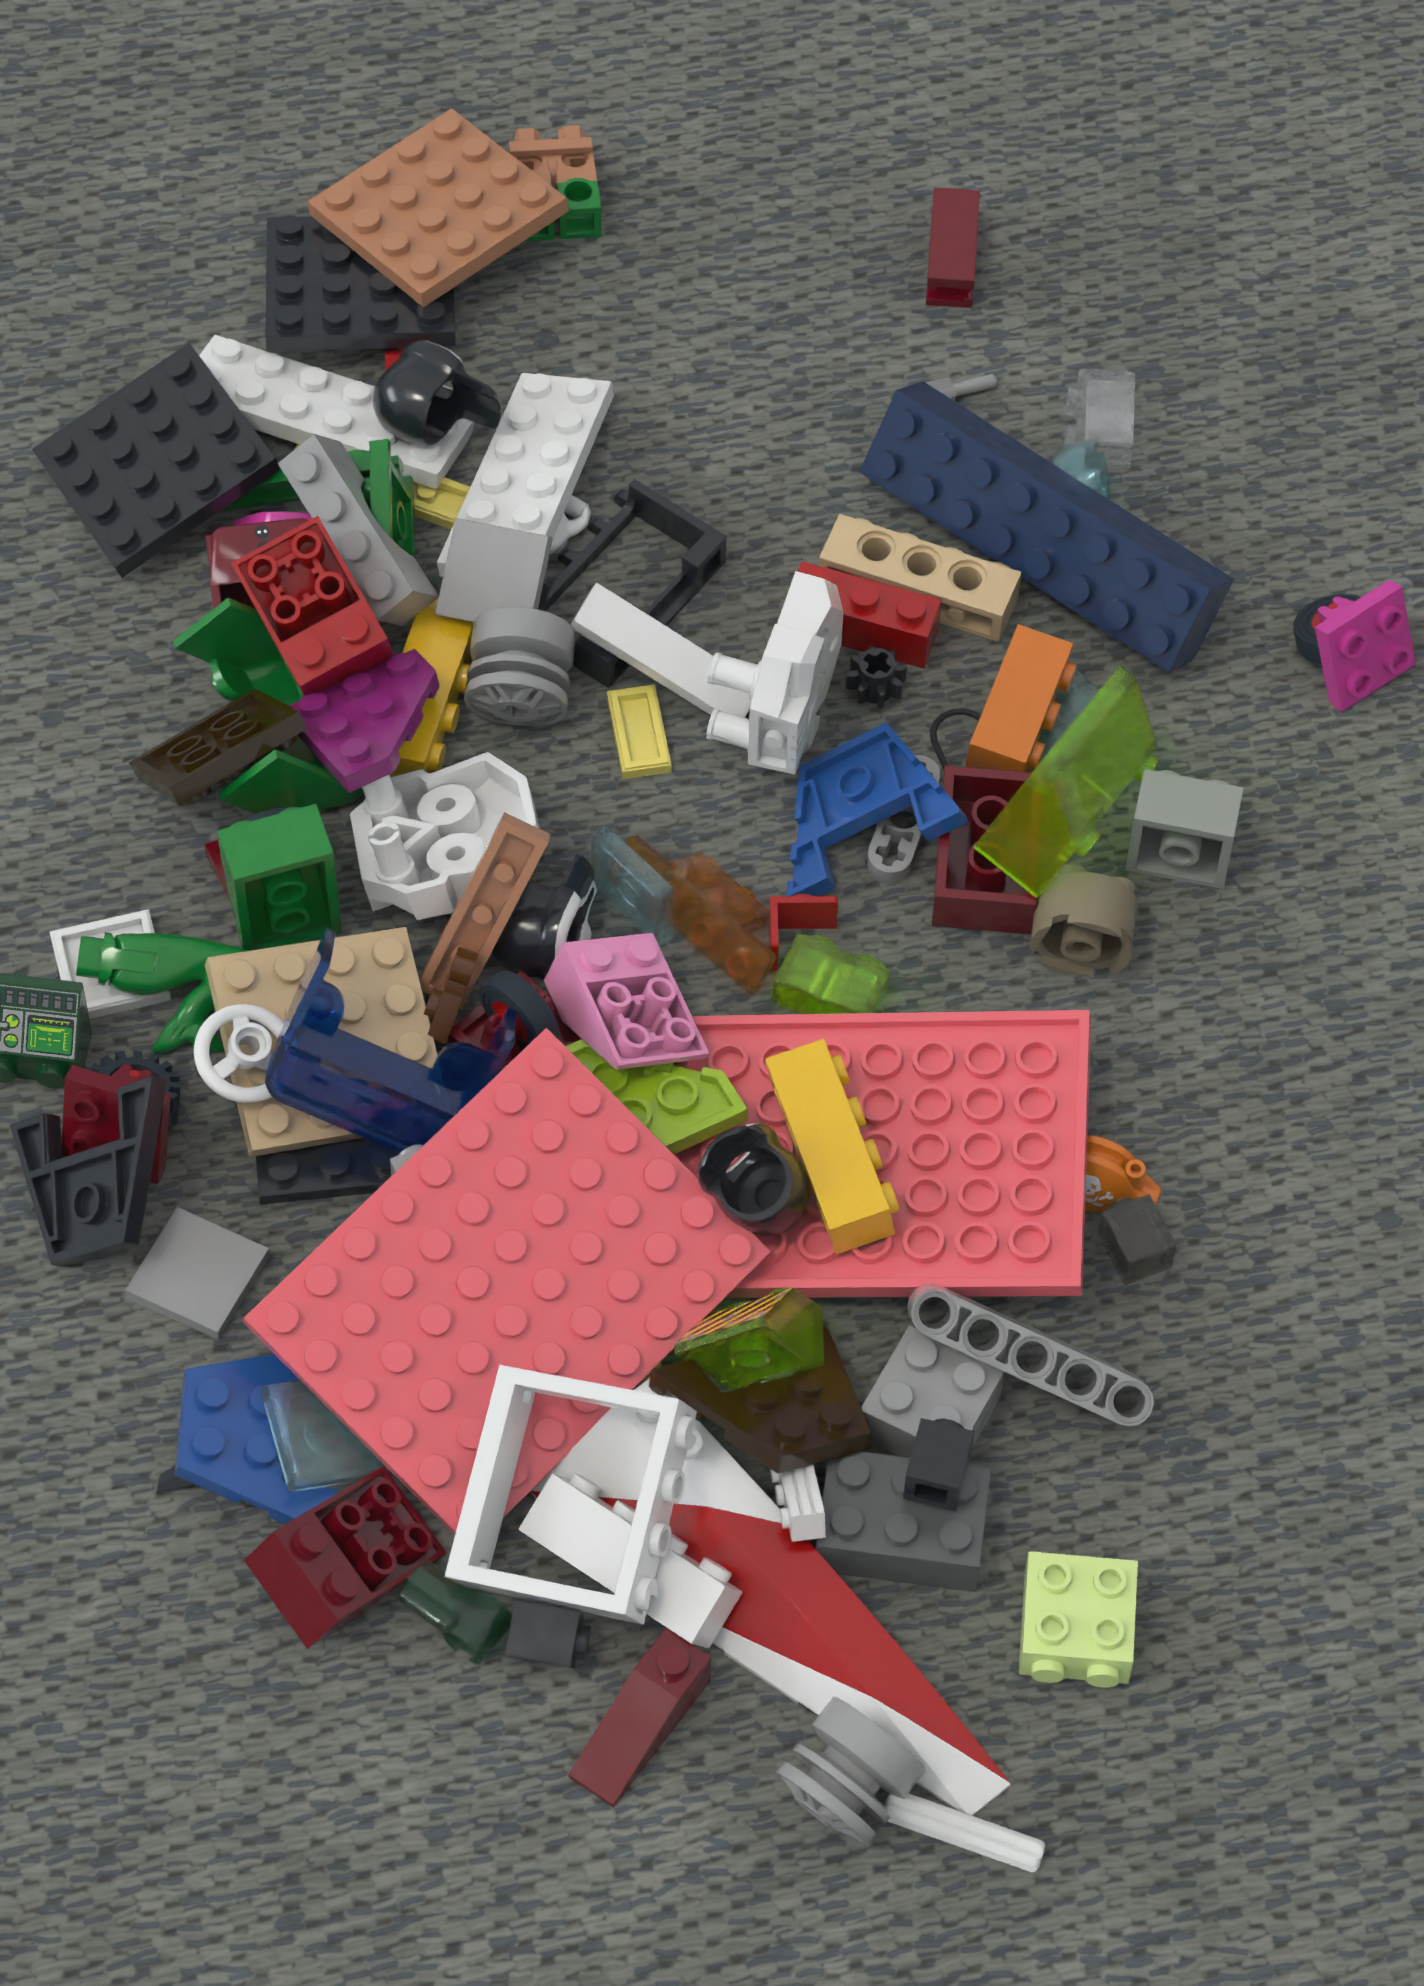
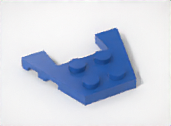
[786,722,968,896]
[175,1354,338,1524]

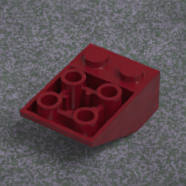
[244,1466,447,1649]

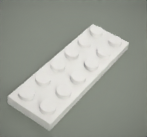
[199,335,474,489]
[437,373,614,577]

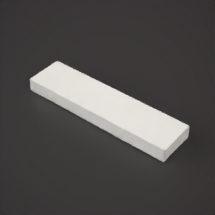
[570,582,752,718]

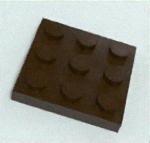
[129,688,308,805]

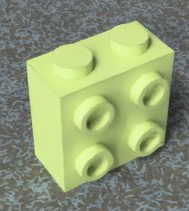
[1019,1551,1138,1688]

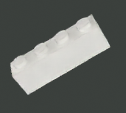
[518,1473,743,1648]

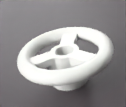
[194,1004,297,1103]

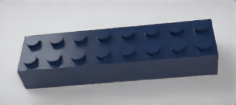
[859,381,1234,672]

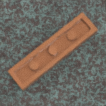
[419,812,551,1010]

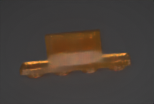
[612,834,776,994]

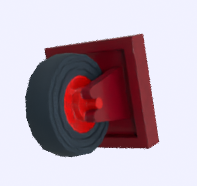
[447,970,582,1080]

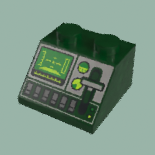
[0,973,92,1088]

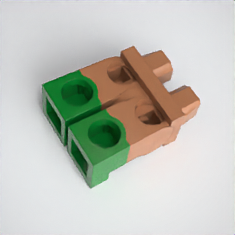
[509,125,602,242]

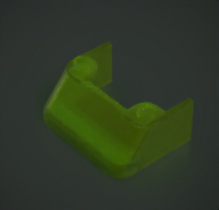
[973,664,1159,898]

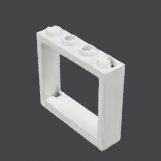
[444,1365,697,1625]

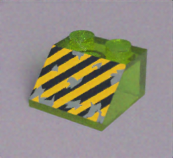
[675,1288,824,1390]

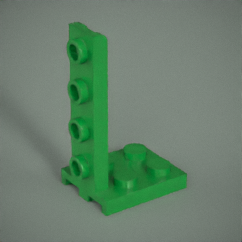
[221,439,415,558]

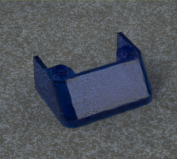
[265,928,517,1153]

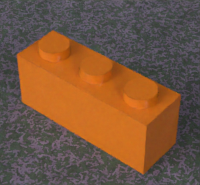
[965,624,1077,772]

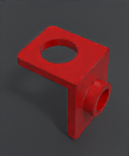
[769,894,838,971]

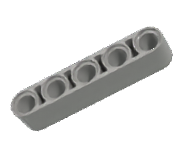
[907,1283,1154,1426]

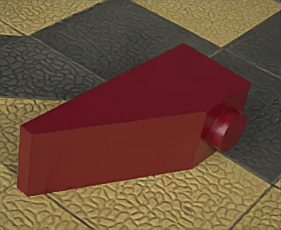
[568,1627,711,1808]

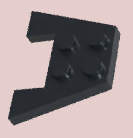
[10,1076,167,1267]

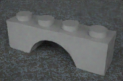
[278,434,439,626]

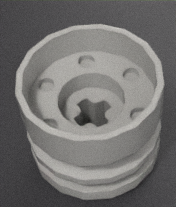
[464,607,576,727]
[775,1697,926,1846]

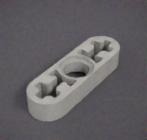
[867,755,940,884]

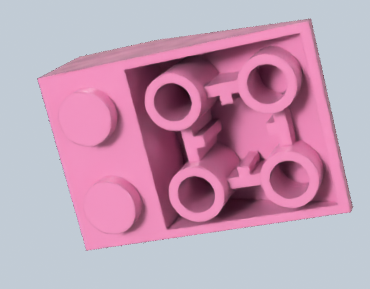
[544,933,709,1070]

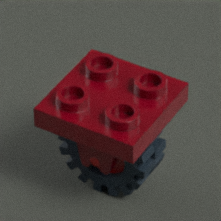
[61,1050,181,1184]

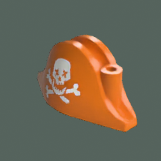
[1085,1134,1161,1213]

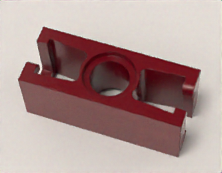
[926,187,980,308]

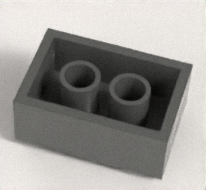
[816,1451,991,1592]

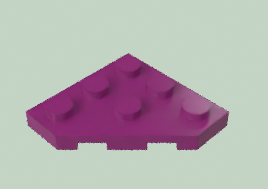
[290,649,440,793]

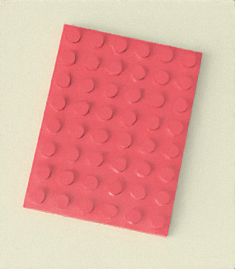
[674,1010,1091,1298]
[242,1028,771,1536]

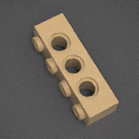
[819,514,1021,642]

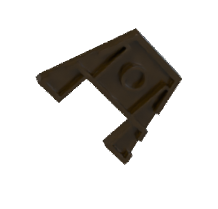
[649,1325,871,1474]

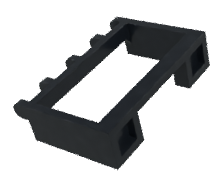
[538,479,727,688]

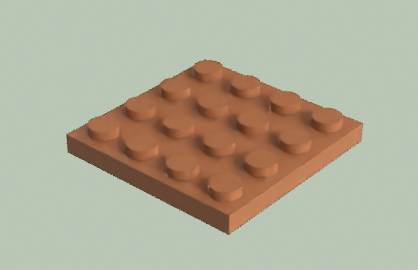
[307,108,569,307]

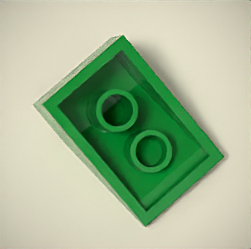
[217,804,342,950]

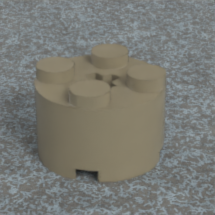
[1030,864,1137,977]

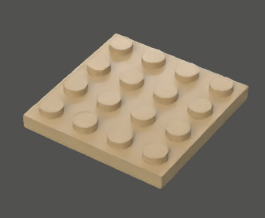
[205,927,453,1157]

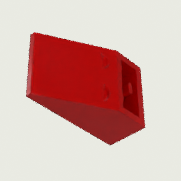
[231,516,394,696]

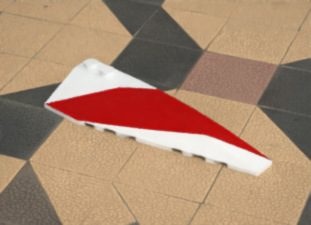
[531,1378,1011,1816]

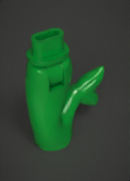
[76,932,252,1053]

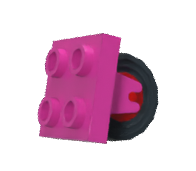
[1293,579,1416,712]

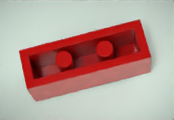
[798,561,942,669]

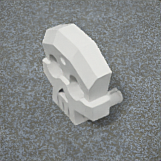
[706,571,843,774]
[350,752,540,920]

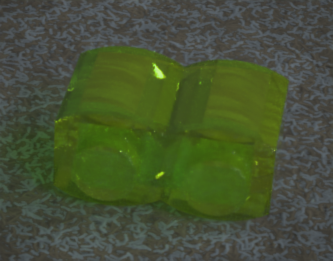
[771,934,891,1014]

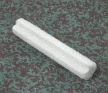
[884,1793,1045,1872]

